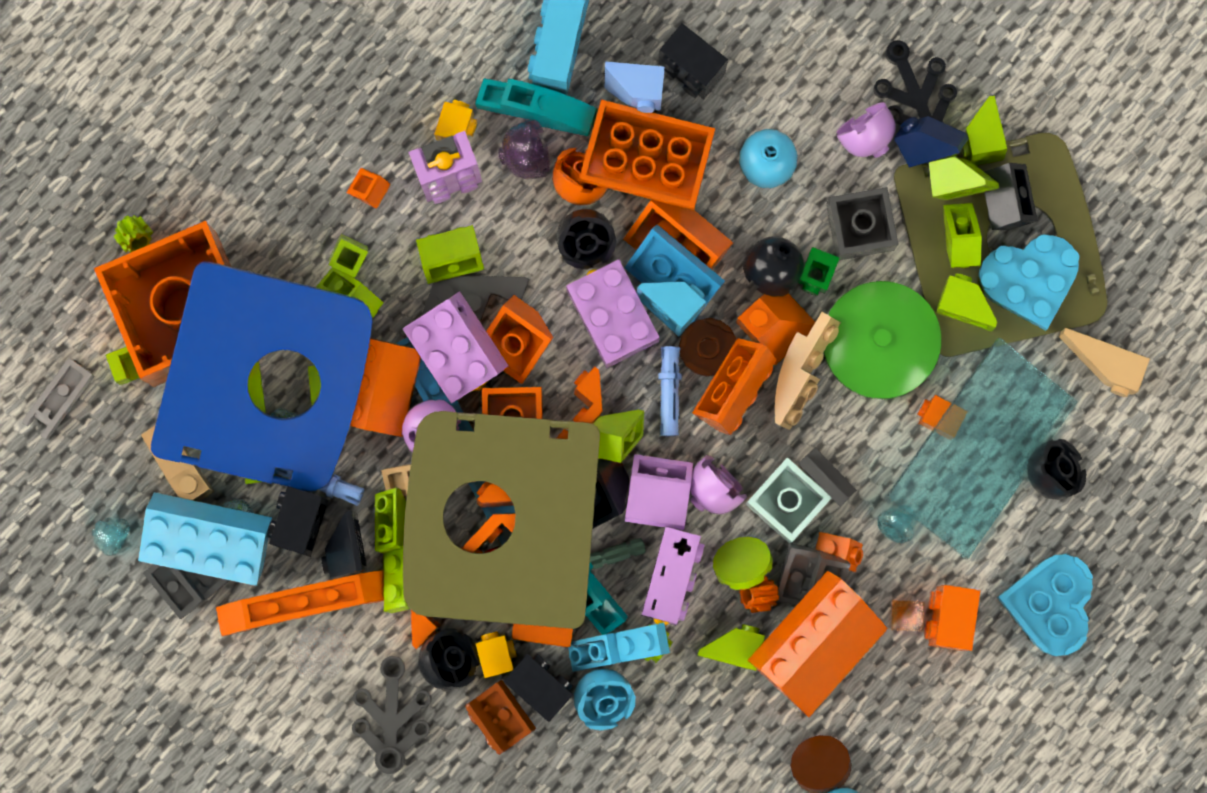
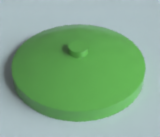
[824,281,941,400]

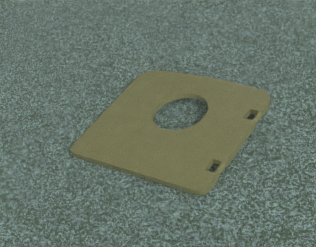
[894,133,1108,357]
[403,411,600,629]

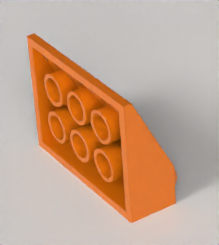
[579,99,715,210]
[748,571,888,717]

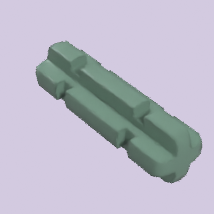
[590,538,646,569]

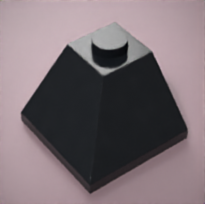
[592,458,629,529]
[321,511,368,579]

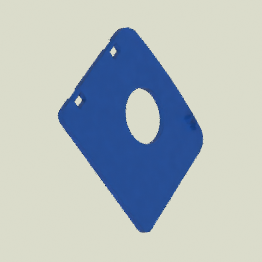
[151,261,373,491]

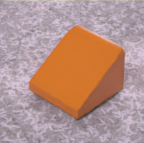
[346,168,391,209]

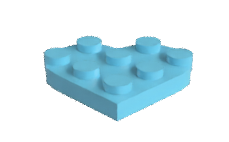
[978,234,1079,331]
[997,554,1093,656]

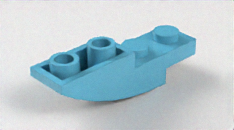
[568,623,670,672]

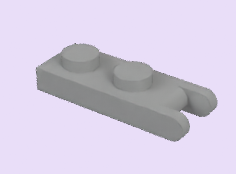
[22,358,95,440]

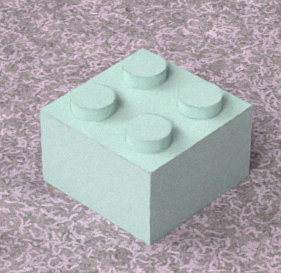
[745,458,831,543]

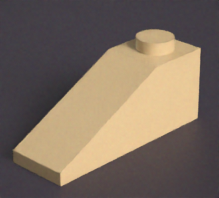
[1059,328,1150,397]
[141,426,214,502]

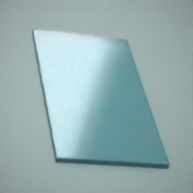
[887,338,1077,559]

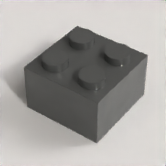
[826,187,899,260]

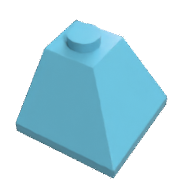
[637,282,706,337]

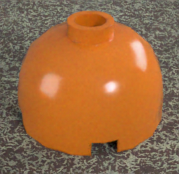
[552,148,608,206]

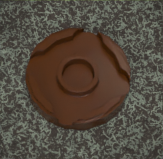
[679,318,736,377]
[790,735,852,793]

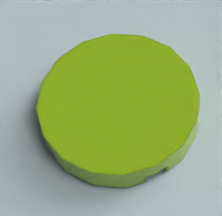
[713,537,773,590]

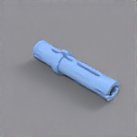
[658,346,682,436]
[275,467,364,506]

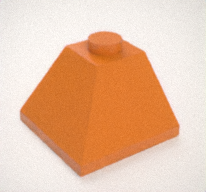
[736,293,815,365]
[486,295,554,384]

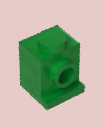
[799,247,840,296]

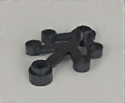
[873,40,957,125]

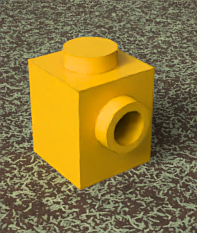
[434,100,477,141]
[475,631,517,678]

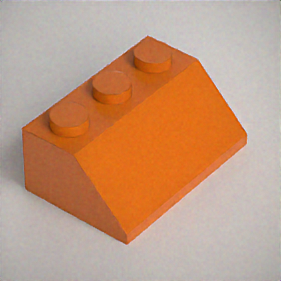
[623,199,733,270]
[350,338,421,437]
[692,338,777,435]

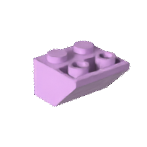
[625,454,693,530]

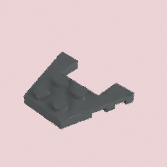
[422,275,529,386]

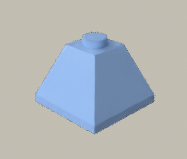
[604,61,665,113]

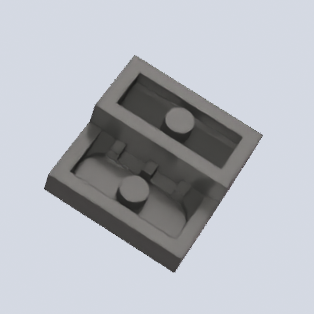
[798,447,857,507]
[777,543,850,605]
[143,564,230,619]

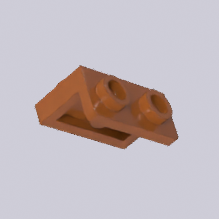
[465,680,536,755]

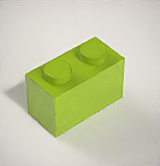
[416,225,485,284]

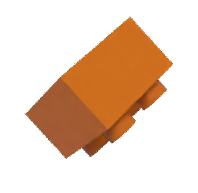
[94,221,231,387]

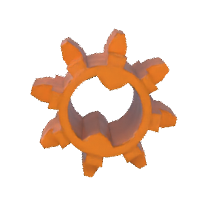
[739,576,779,613]

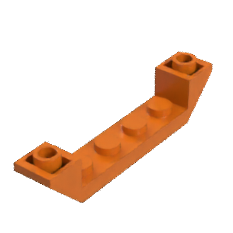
[477,367,602,508]
[411,513,515,649]
[216,570,384,637]

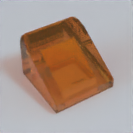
[891,600,925,632]

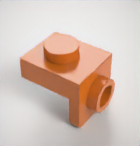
[815,532,863,572]

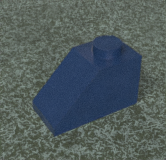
[894,116,969,168]

